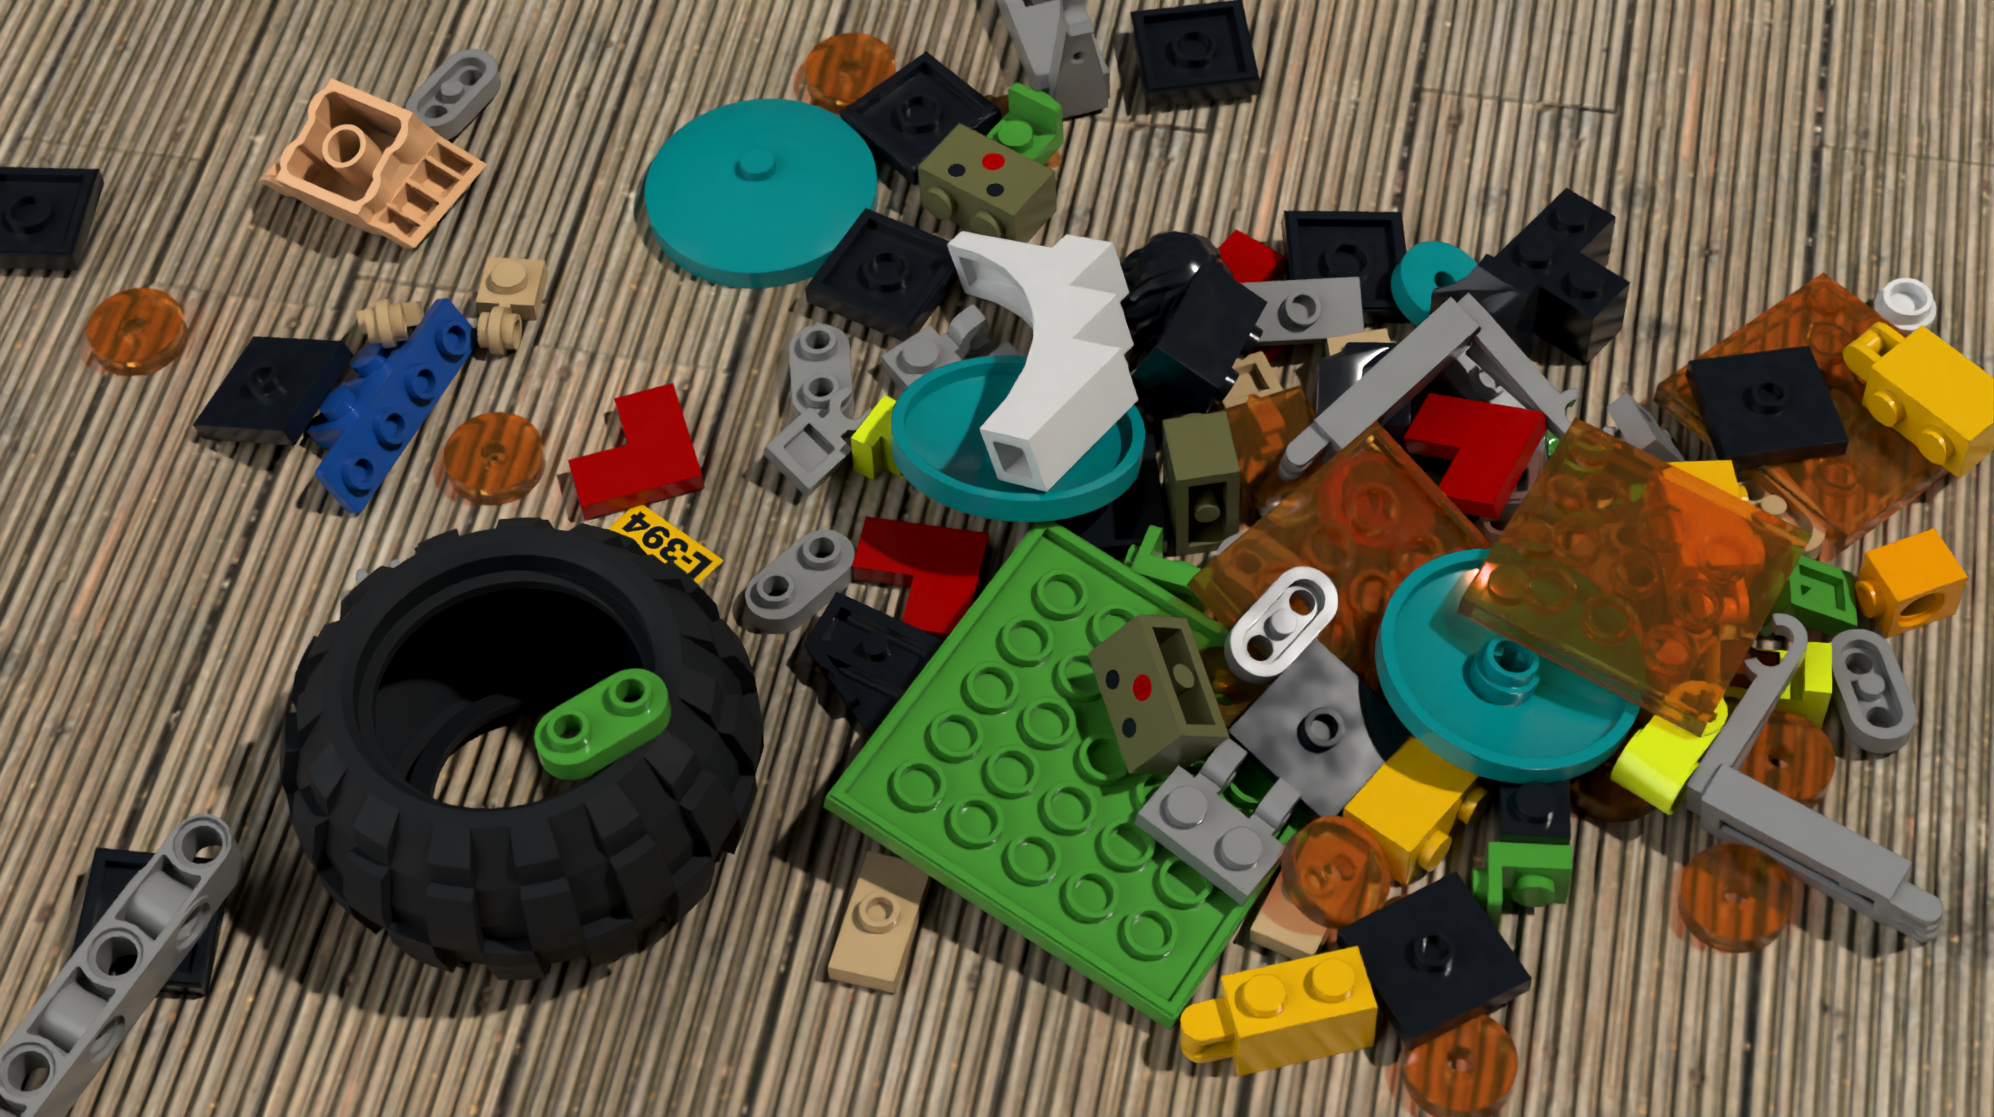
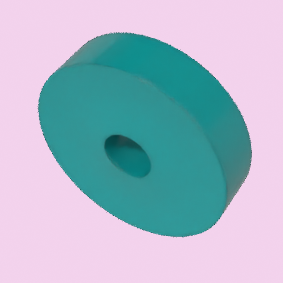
[1391,241,1478,327]

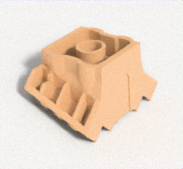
[258,78,487,249]

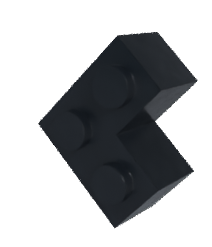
[1495,188,1630,365]
[1128,260,1268,442]

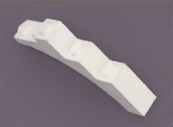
[947,231,1139,492]

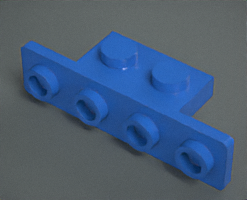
[307,298,478,513]

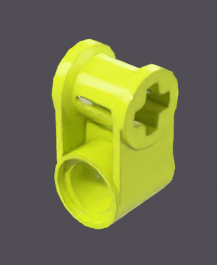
[1610,683,1728,816]

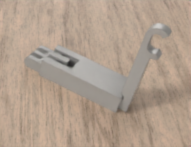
[996,0,1110,118]
[1278,293,1616,482]
[1686,613,1943,942]

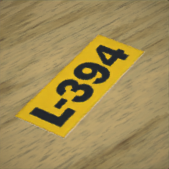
[608,505,724,585]

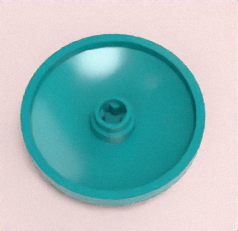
[645,99,879,289]
[890,355,1145,522]
[1375,548,1645,784]

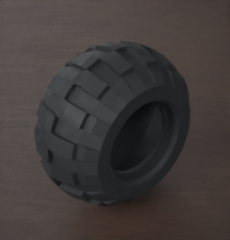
[279,517,764,980]

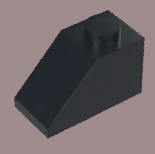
[1494,779,1571,845]

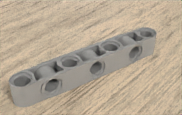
[0,814,244,1117]

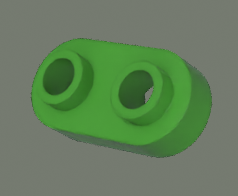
[534,669,671,780]

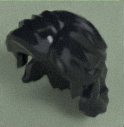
[1120,231,1234,352]

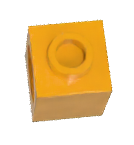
[1854,528,1968,639]

